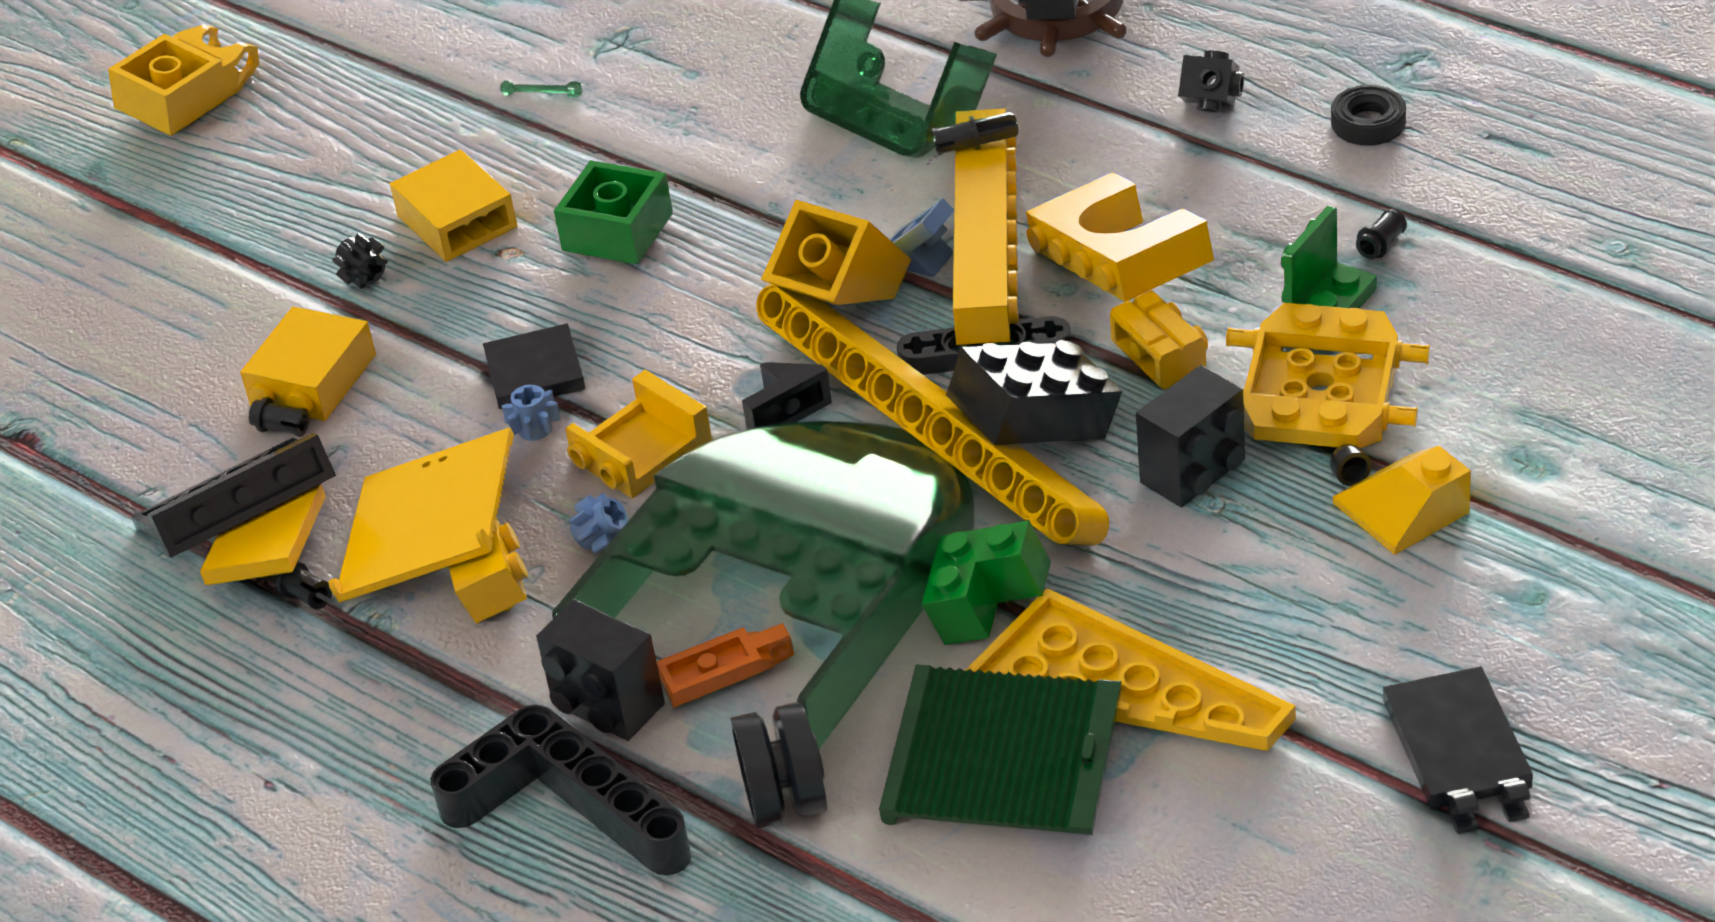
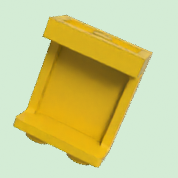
[565,370,712,499]

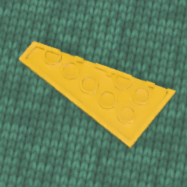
[965,588,1296,751]

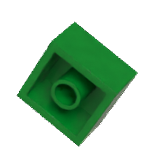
[554,160,673,264]

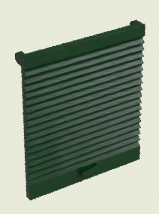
[879,664,1122,835]

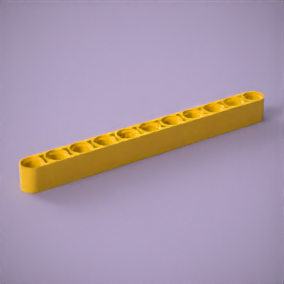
[756,285,1109,546]

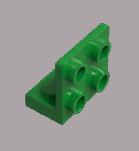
[1281,205,1377,309]

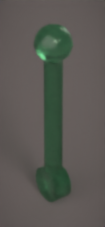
[500,80,582,97]

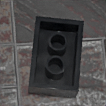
[946,340,1123,445]

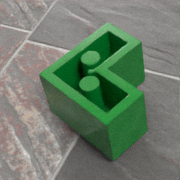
[921,520,1051,645]

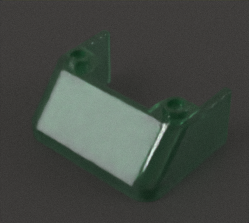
[800,0,997,158]

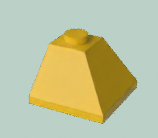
[1333,445,1471,555]

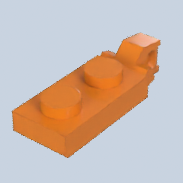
[657,623,794,708]

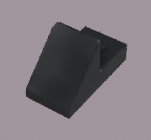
[742,362,832,443]

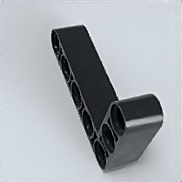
[430,704,692,876]

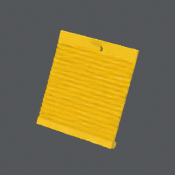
[329,427,514,603]

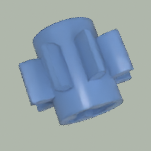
[502,385,561,441]
[570,493,629,554]

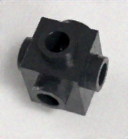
[1178,50,1244,113]

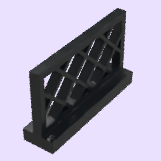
[131,433,336,558]

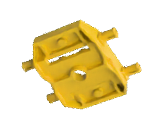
[1226,303,1430,448]

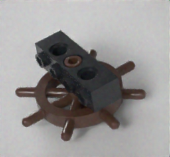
[959,0,1127,57]

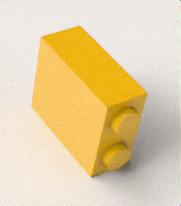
[389,149,518,262]
[240,306,376,421]

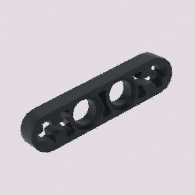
[896,316,1071,375]

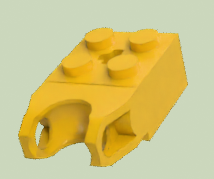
[108,24,259,136]

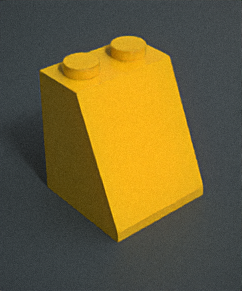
[761,200,911,305]

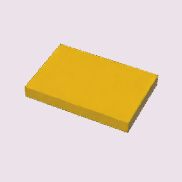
[200,484,326,585]

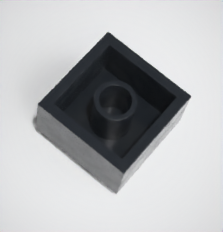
[1136,365,1246,508]
[536,599,665,741]

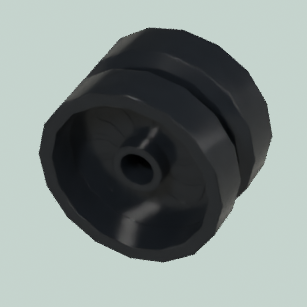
[730,701,827,829]

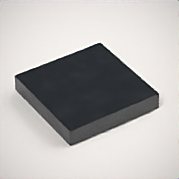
[483,323,586,409]

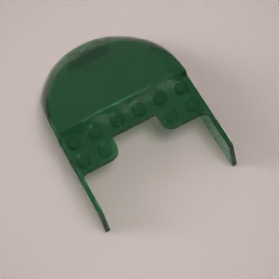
[552,421,975,749]

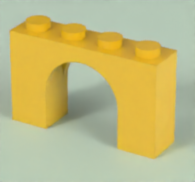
[1026,173,1214,302]

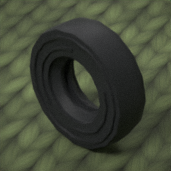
[1331,85,1406,145]

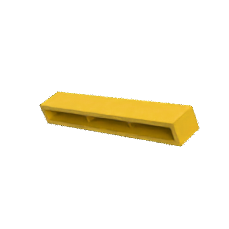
[953,108,1019,345]

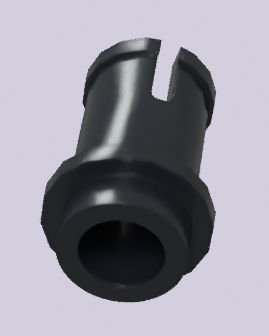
[1356,209,1407,259]
[249,397,310,437]

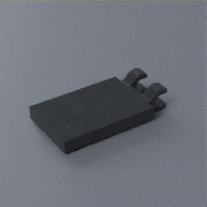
[1383,666,1533,833]

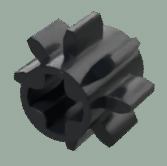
[332,233,388,289]

